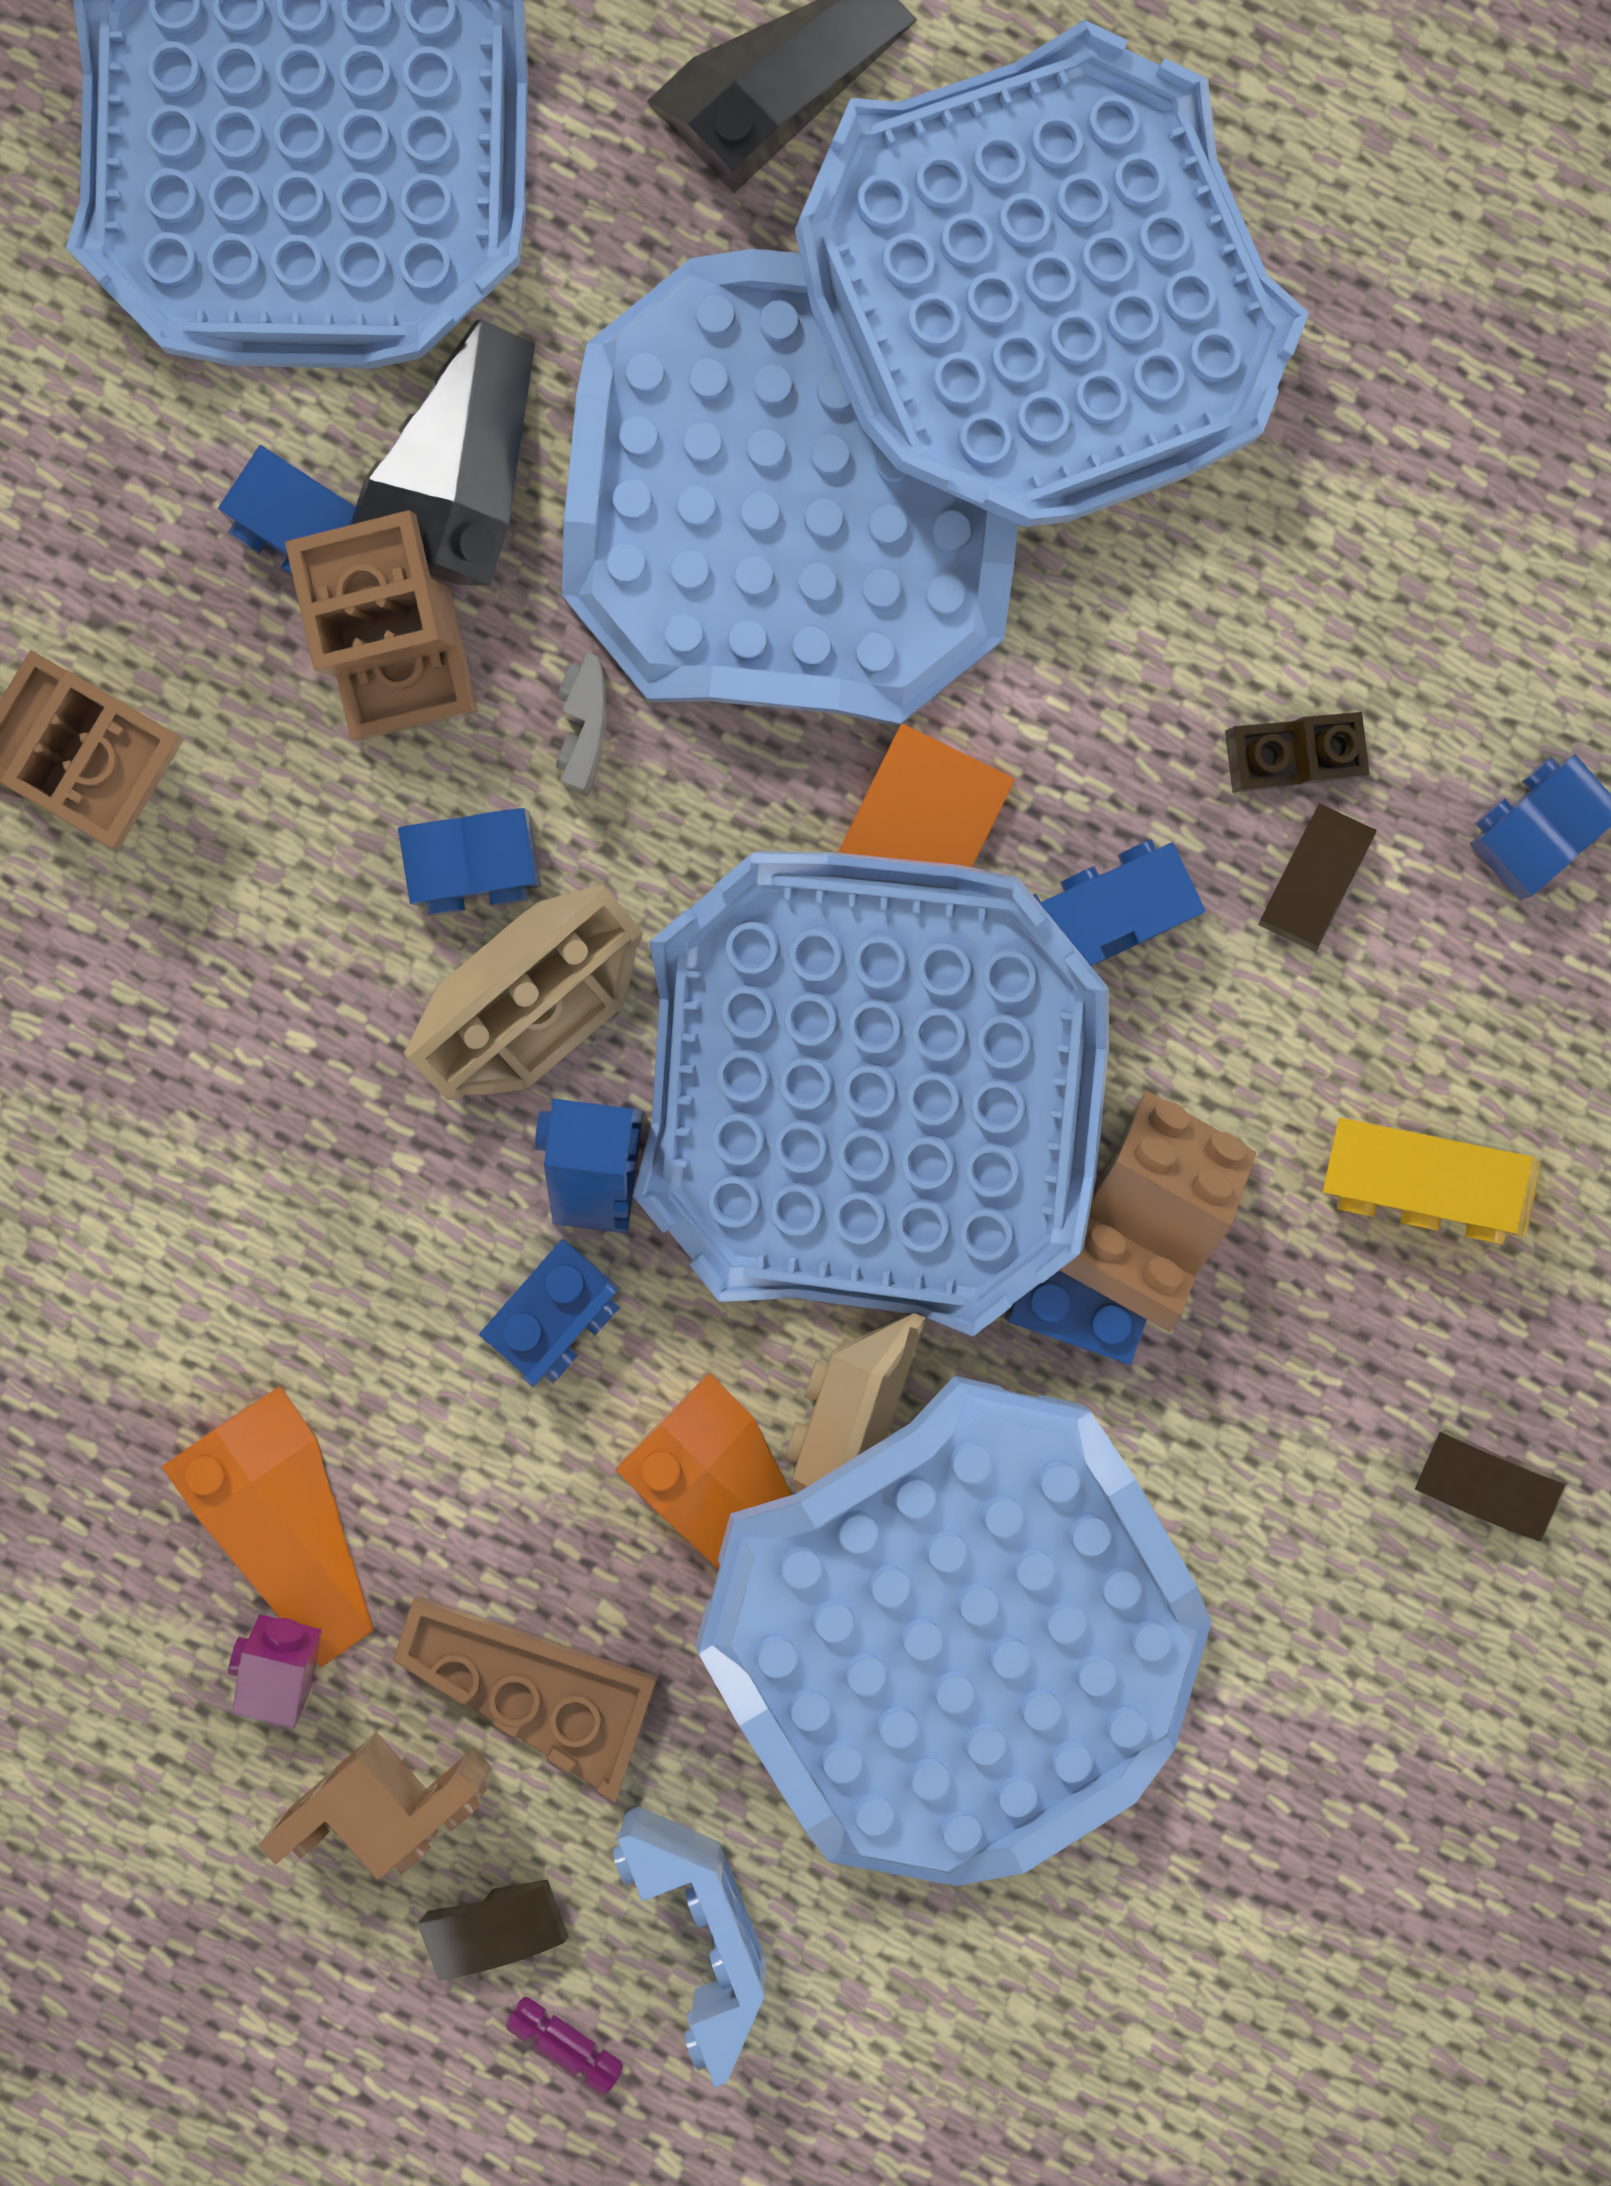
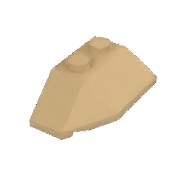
[404,884,643,1100]
[785,1313,926,1492]

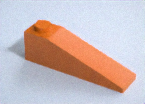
[615,1372,792,1570]
[161,1386,374,1667]

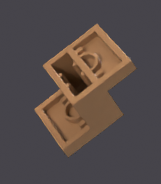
[285,510,478,741]
[0,649,184,851]
[1060,1090,1257,1332]
[258,1732,491,1881]

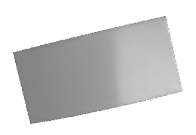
[556,652,607,797]

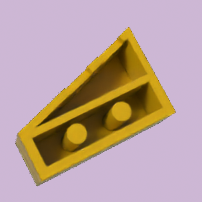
[1322,1117,1542,1245]

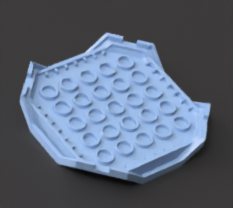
[66,0,528,369]
[795,20,1309,527]
[562,249,1018,726]
[633,851,1109,1337]
[695,1376,1212,1886]

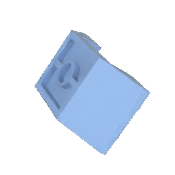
[613,1806,766,2088]

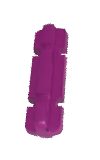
[506,1997,623,2095]

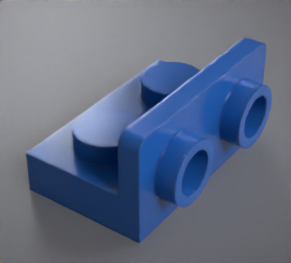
[478,1238,621,1388]

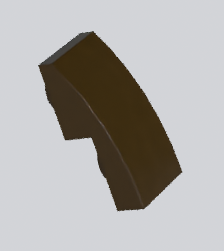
[1225,712,1370,793]
[1258,803,1377,952]
[1415,1429,1568,1542]
[417,1879,569,1981]

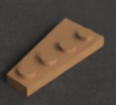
[393,1595,657,1803]

